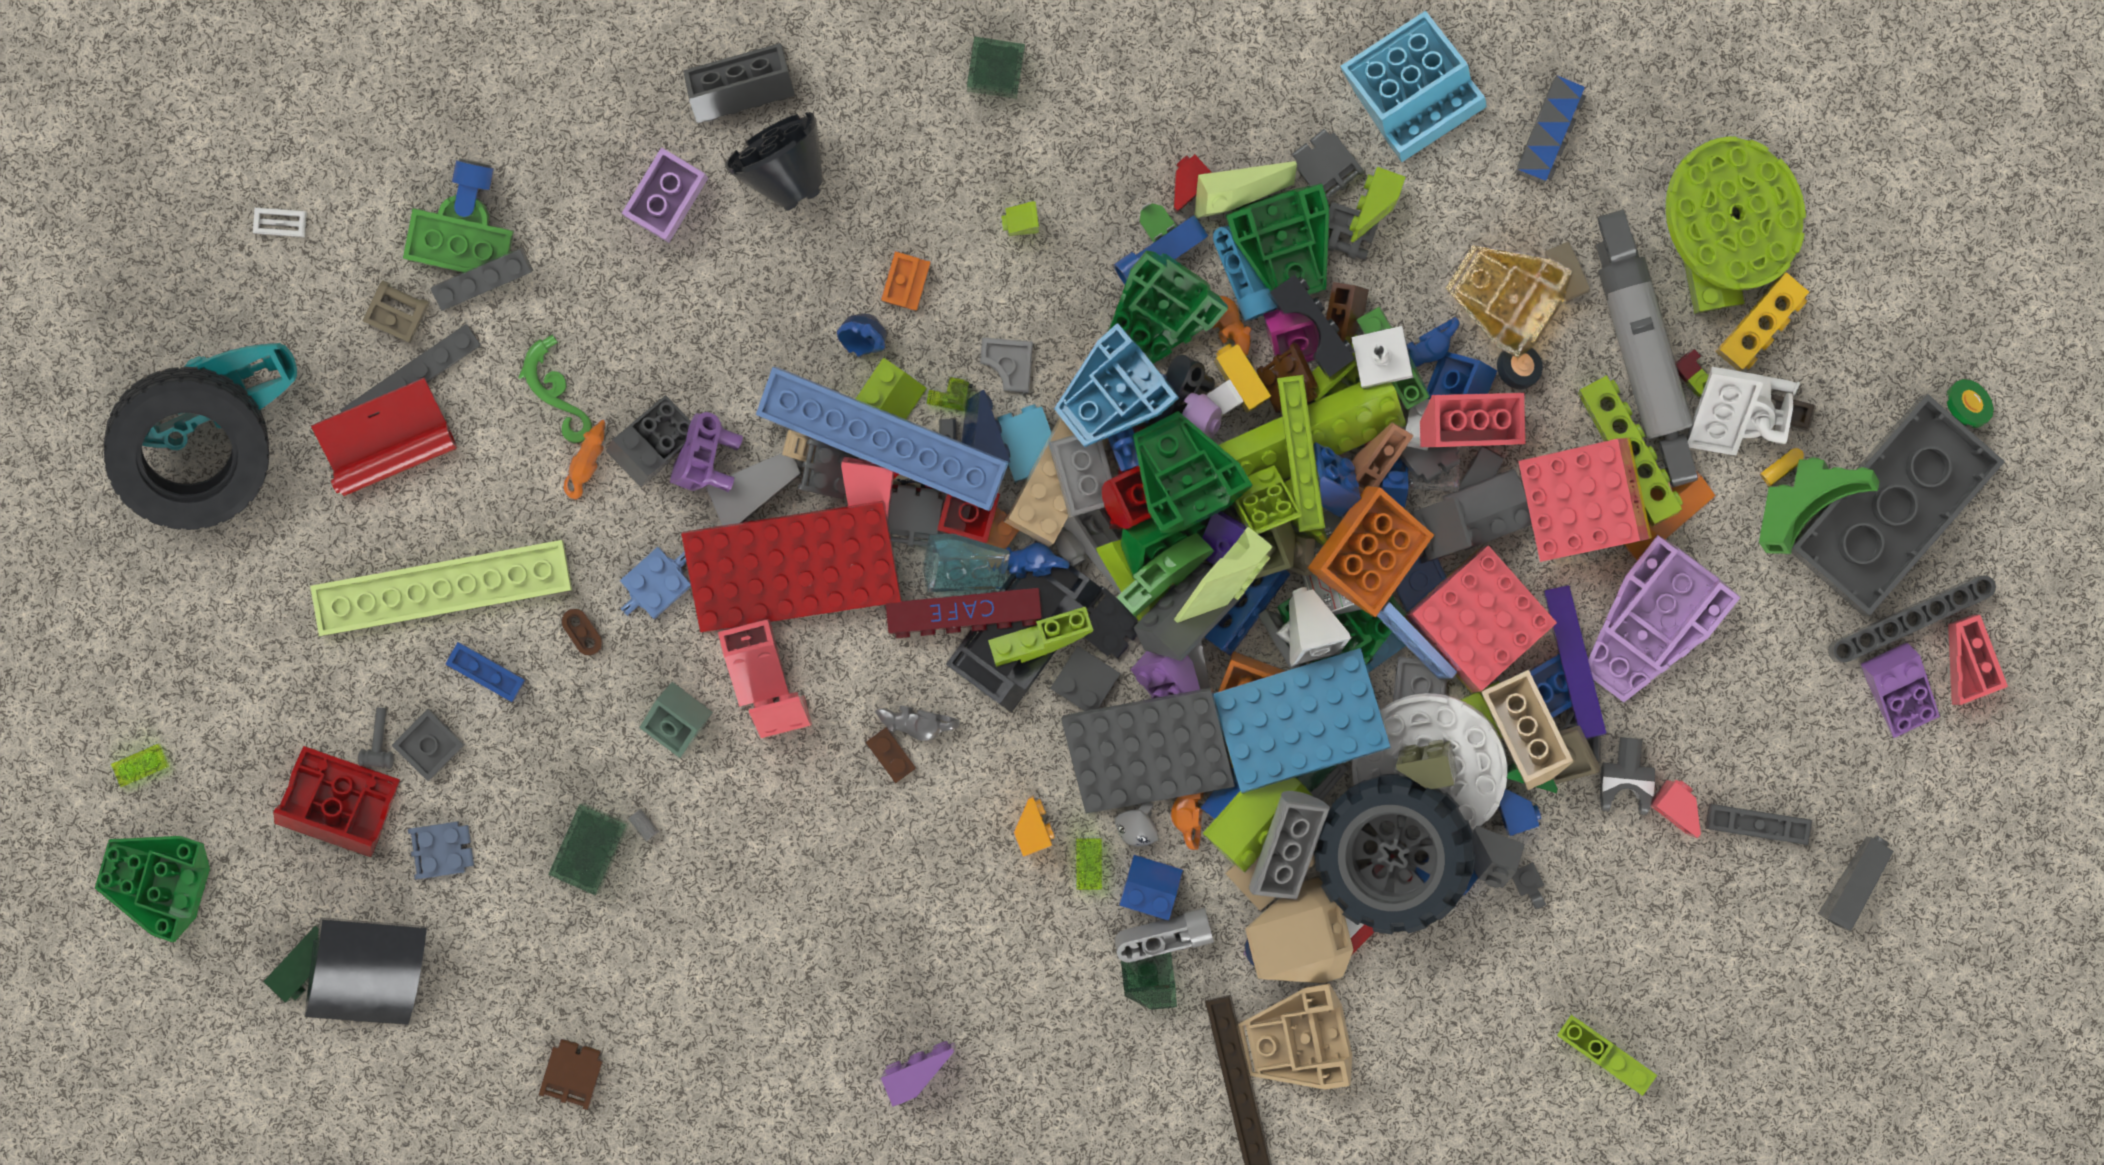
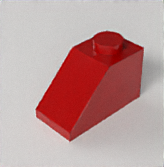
[1173,154,1212,214]

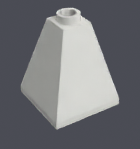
[1289,587,1351,667]

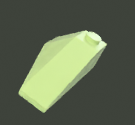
[1194,161,1297,218]

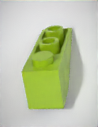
[1349,166,1406,242]

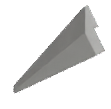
[1063,507,1122,594]

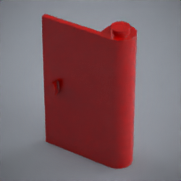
[311,377,457,496]

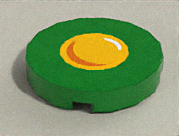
[1946,379,1994,428]

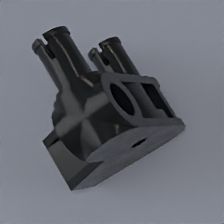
[1148,355,1215,424]

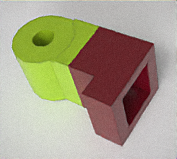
[1675,349,1709,397]

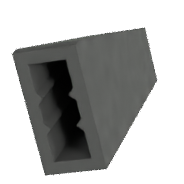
[1818,835,1894,932]

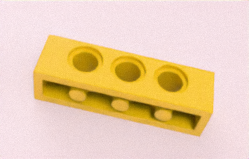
[1715,272,1809,371]

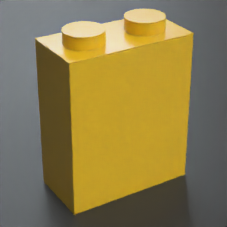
[1214,344,1271,413]

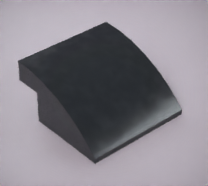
[304,917,427,1025]

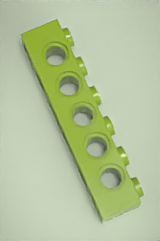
[1578,375,1683,527]

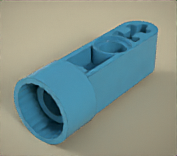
[1213,225,1278,322]

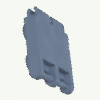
[408,821,474,880]

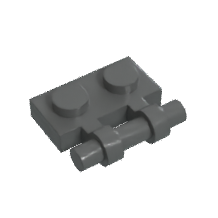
[1328,202,1379,260]

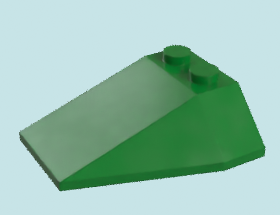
[1226,184,1329,295]
[1133,411,1252,533]

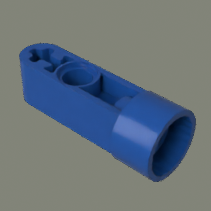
[1113,215,1209,285]

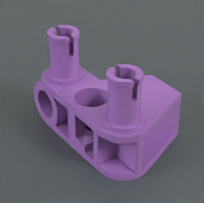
[670,412,743,492]

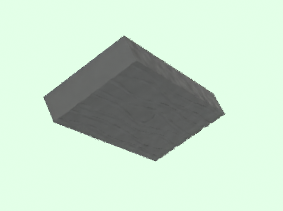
[1791,394,2005,616]

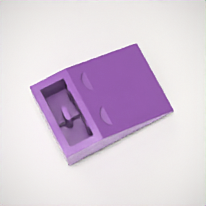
[1861,642,1940,738]
[1130,651,1200,698]
[881,1041,955,1107]

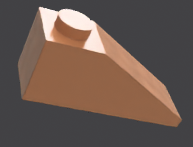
[1351,422,1413,493]

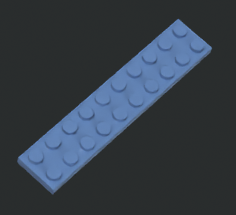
[756,366,1009,511]

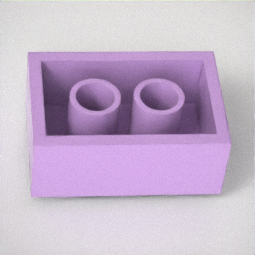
[622,147,708,243]

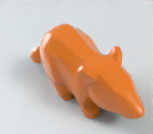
[1212,296,1251,356]
[564,420,605,499]
[1171,792,1204,850]

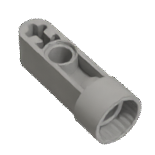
[1115,908,1214,962]

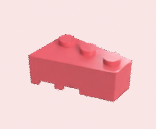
[1948,615,2008,705]

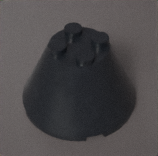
[725,112,823,211]

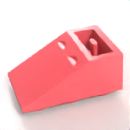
[718,619,789,707]
[749,692,812,738]

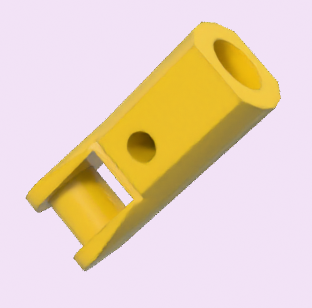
[1760,448,1804,487]

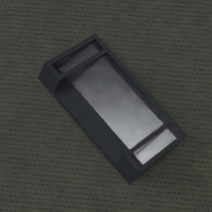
[946,541,1101,712]

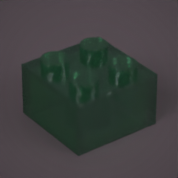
[967,36,1025,99]

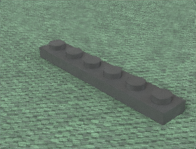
[340,324,482,416]

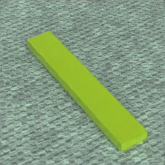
[1277,375,1325,532]

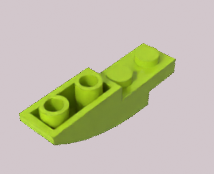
[988,606,1093,667]
[1557,1015,1657,1096]

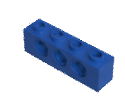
[1204,569,1291,656]

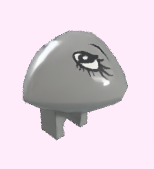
[1115,802,1159,847]

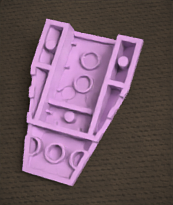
[1588,535,1741,702]

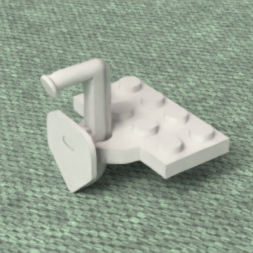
[1687,367,1800,456]

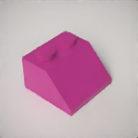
[1263,309,1319,362]

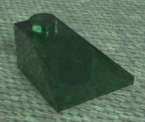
[1121,952,1177,1010]

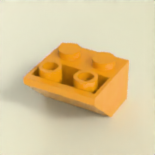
[1014,795,1055,857]

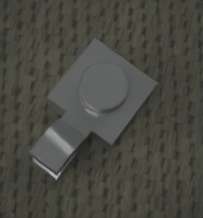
[1512,862,1546,909]

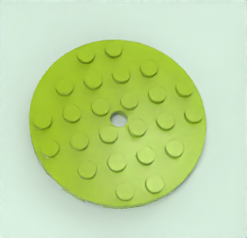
[1666,136,1806,290]

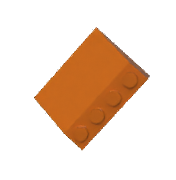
[1308,487,1434,617]

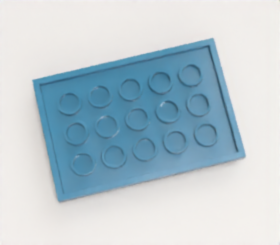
[1214,648,1391,793]

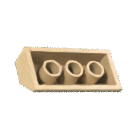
[1482,670,1574,790]

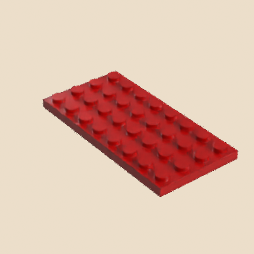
[681,501,902,632]

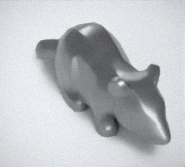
[875,705,960,741]

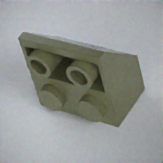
[1396,740,1457,789]

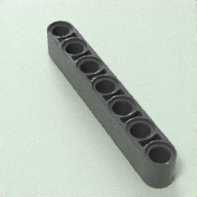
[1828,575,1996,662]

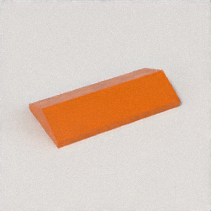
[1623,471,1716,560]

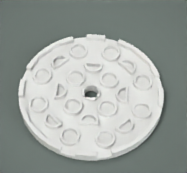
[1352,693,1508,844]

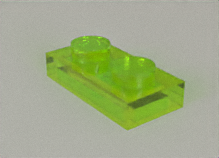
[111,743,169,787]
[1076,838,1102,890]

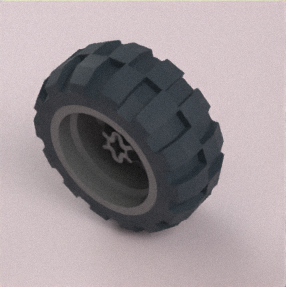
[1314,773,1476,935]

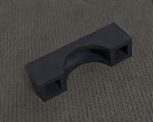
[1268,275,1355,378]

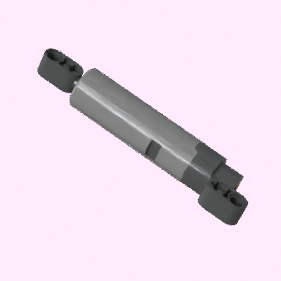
[1596,209,1698,488]

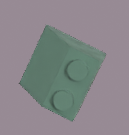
[639,682,713,758]

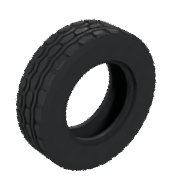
[104,367,270,530]

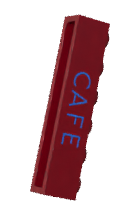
[886,588,1043,639]

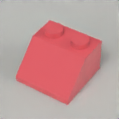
[1651,780,1701,838]

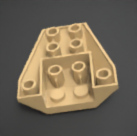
[1245,877,1353,984]

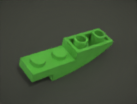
[1357,306,1430,410]
[1117,533,1214,618]

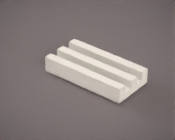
[253,208,307,237]

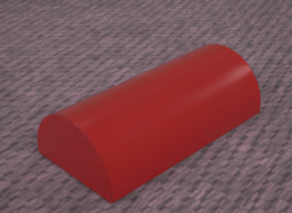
[1102,466,1151,529]

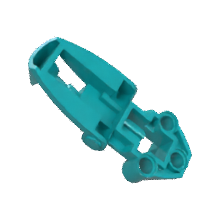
[142,343,297,450]

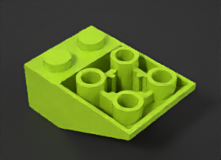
[1233,465,1302,534]

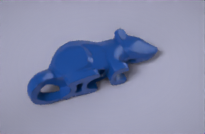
[1407,317,1460,367]
[993,543,1070,578]

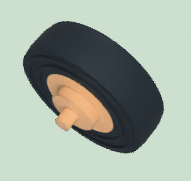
[1497,343,1543,390]

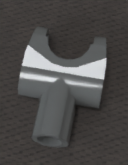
[1600,737,1655,815]

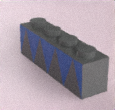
[1515,75,1586,184]

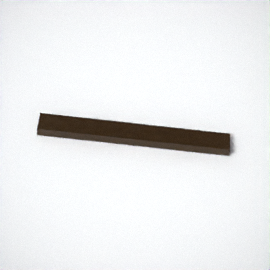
[1205,995,1272,1165]

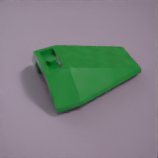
[95,836,210,942]

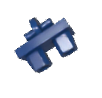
[1108,427,1139,473]

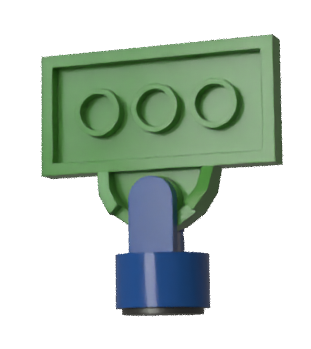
[403,158,514,272]

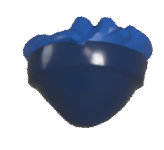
[837,313,887,357]

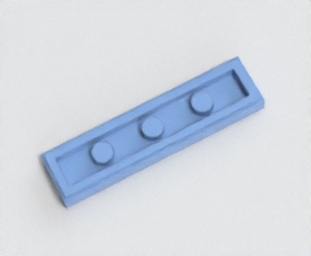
[1377,602,1457,679]

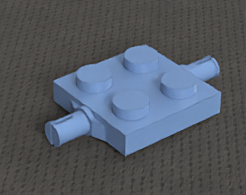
[620,547,691,619]

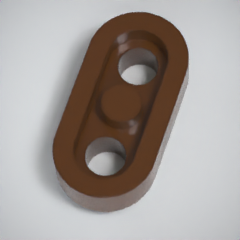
[562,609,603,656]

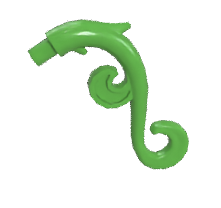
[518,334,592,443]

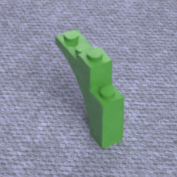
[1759,457,1880,554]

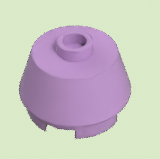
[1182,393,1222,439]

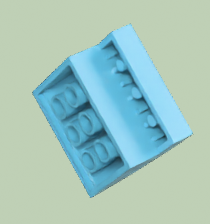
[1340,11,1487,162]

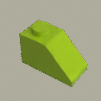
[1001,201,1039,236]

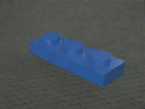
[445,642,526,702]

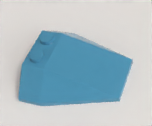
[1054,323,1179,447]

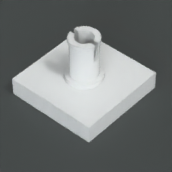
[1351,326,1413,389]

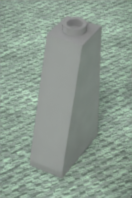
[706,453,803,525]

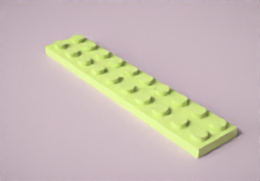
[310,540,572,636]

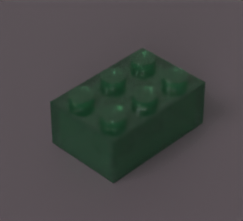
[548,803,630,895]

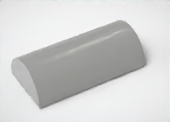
[1249,791,1330,900]

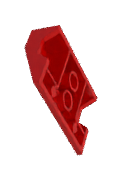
[273,746,400,857]

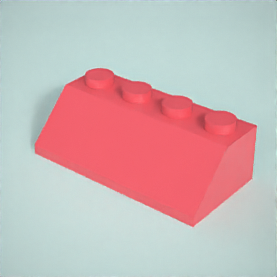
[1420,393,1525,447]

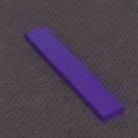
[1544,585,1607,739]

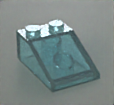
[923,534,1010,592]

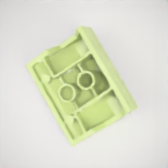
[1174,527,1273,623]

